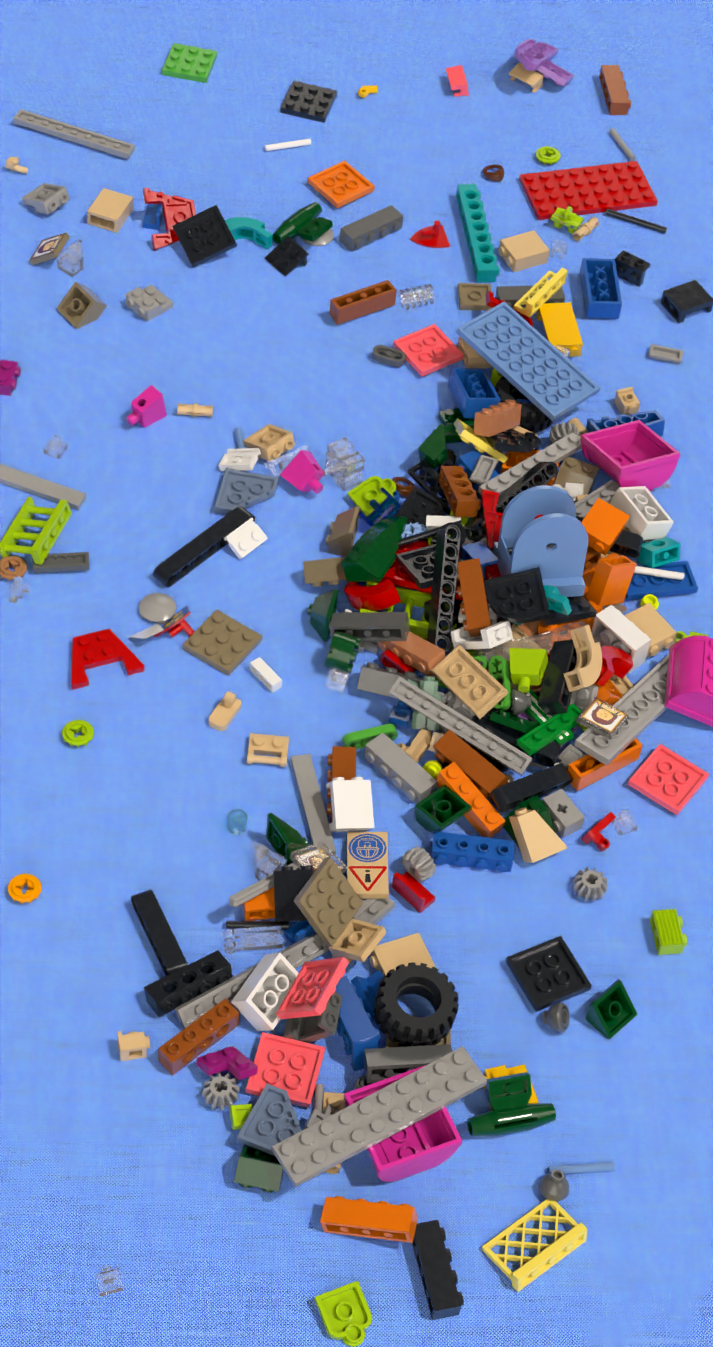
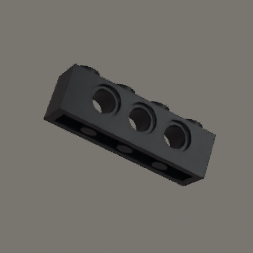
[144,950,233,1017]

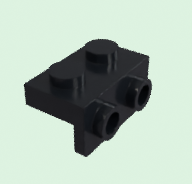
[615,250,650,287]

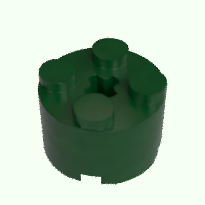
[324,631,361,675]

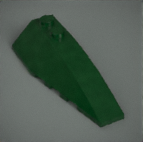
[341,516,408,582]

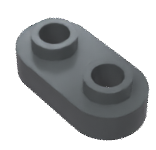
[372,345,406,367]

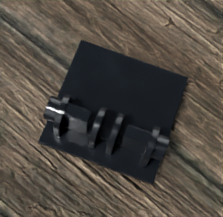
[265,236,309,277]

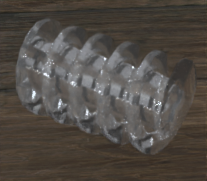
[398,283,434,310]

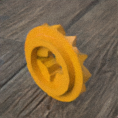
[8,874,42,904]

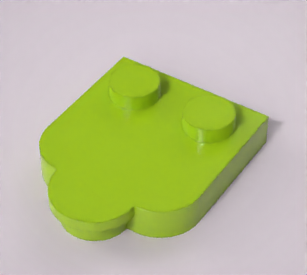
[347,476,396,519]
[314,1281,372,1347]

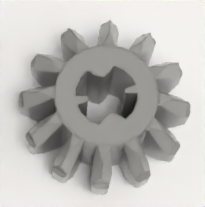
[549,421,579,444]
[401,846,436,882]
[573,867,608,902]
[202,1072,240,1111]

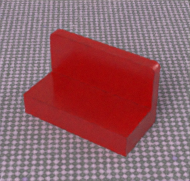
[392,871,436,913]

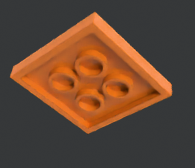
[307,160,375,209]

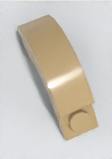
[564,625,602,692]

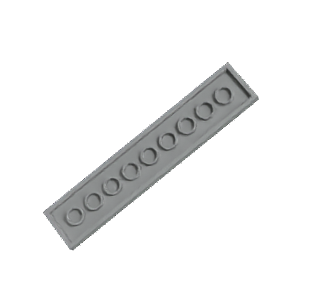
[574,654,669,766]
[272,1046,487,1187]

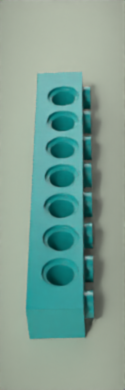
[456,184,499,283]

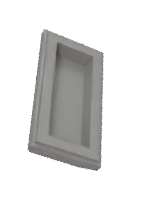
[648,344,684,364]
[470,454,498,485]

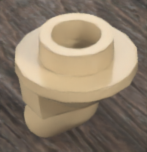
[5,156,28,174]

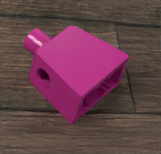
[126,385,167,427]
[280,450,324,494]

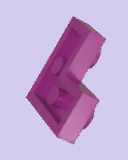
[196,1046,258,1080]

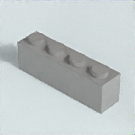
[364,733,438,804]

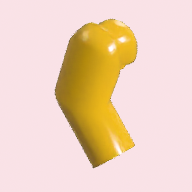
[358,85,378,98]

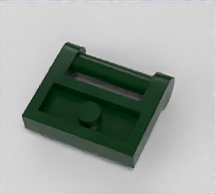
[489,710,539,733]

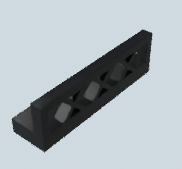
[407,460,451,516]

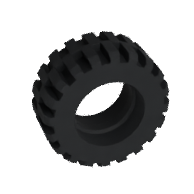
[495,376,553,433]
[373,962,459,1047]

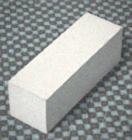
[426,515,462,530]
[250,657,282,693]

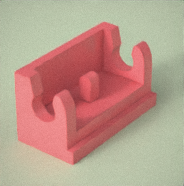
[446,65,469,97]

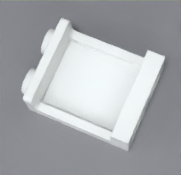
[451,620,513,650]
[326,777,374,832]

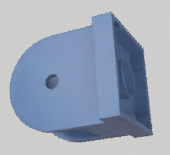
[493,485,588,597]

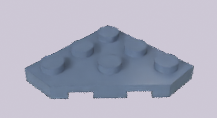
[214,468,279,514]
[237,1084,302,1156]

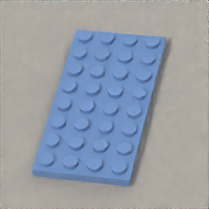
[456,302,600,421]

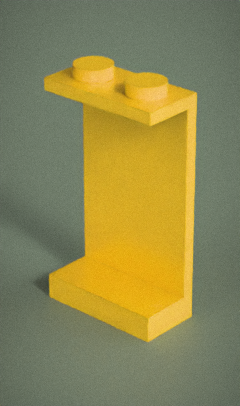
[536,302,583,357]

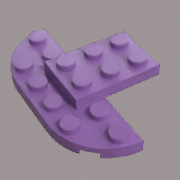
[514,39,574,86]

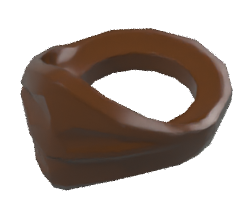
[483,164,505,182]
[392,477,415,499]

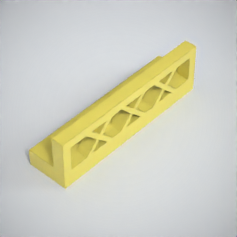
[513,268,568,318]

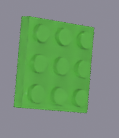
[162,43,217,83]

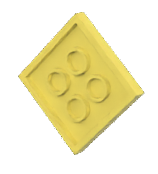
[454,418,508,463]

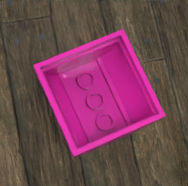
[580,420,680,491]
[664,636,713,727]
[344,1065,462,1182]

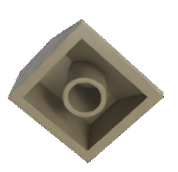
[56,282,107,329]
[554,456,599,502]
[326,506,360,557]
[303,557,347,587]

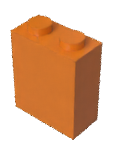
[581,498,630,556]
[586,555,637,606]

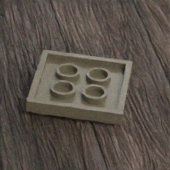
[183,609,263,676]
[294,857,363,947]

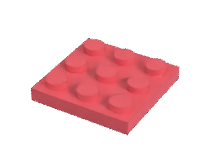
[393,324,464,377]
[628,744,709,816]
[276,957,349,1020]
[246,1032,325,1108]

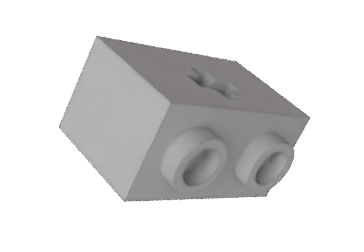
[542,789,585,838]

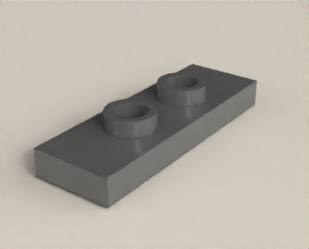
[32,552,90,573]

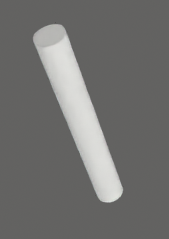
[264,139,311,151]
[634,566,684,580]

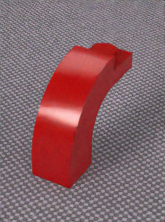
[343,578,401,611]
[596,646,634,687]

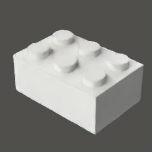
[609,486,674,540]
[591,605,651,674]
[231,952,298,1031]

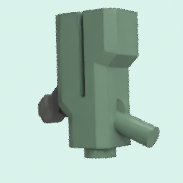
[407,676,452,731]

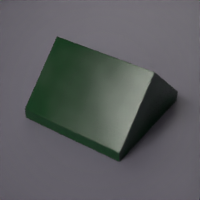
[585,979,638,1039]

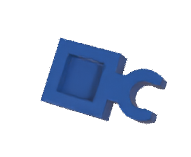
[388,700,412,728]

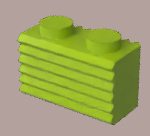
[649,908,687,955]

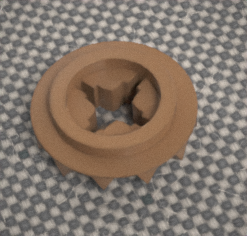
[0,556,27,581]

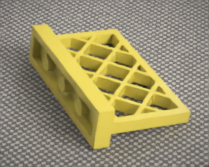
[482,1198,587,1292]

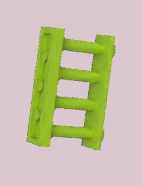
[0,496,72,565]
[360,582,431,641]

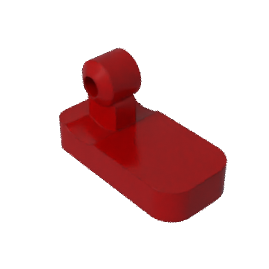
[380,649,417,673]
[582,812,616,851]

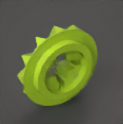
[536,146,561,165]
[62,720,94,748]

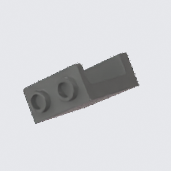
[283,992,343,1043]

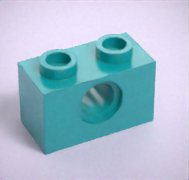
[638,537,681,568]

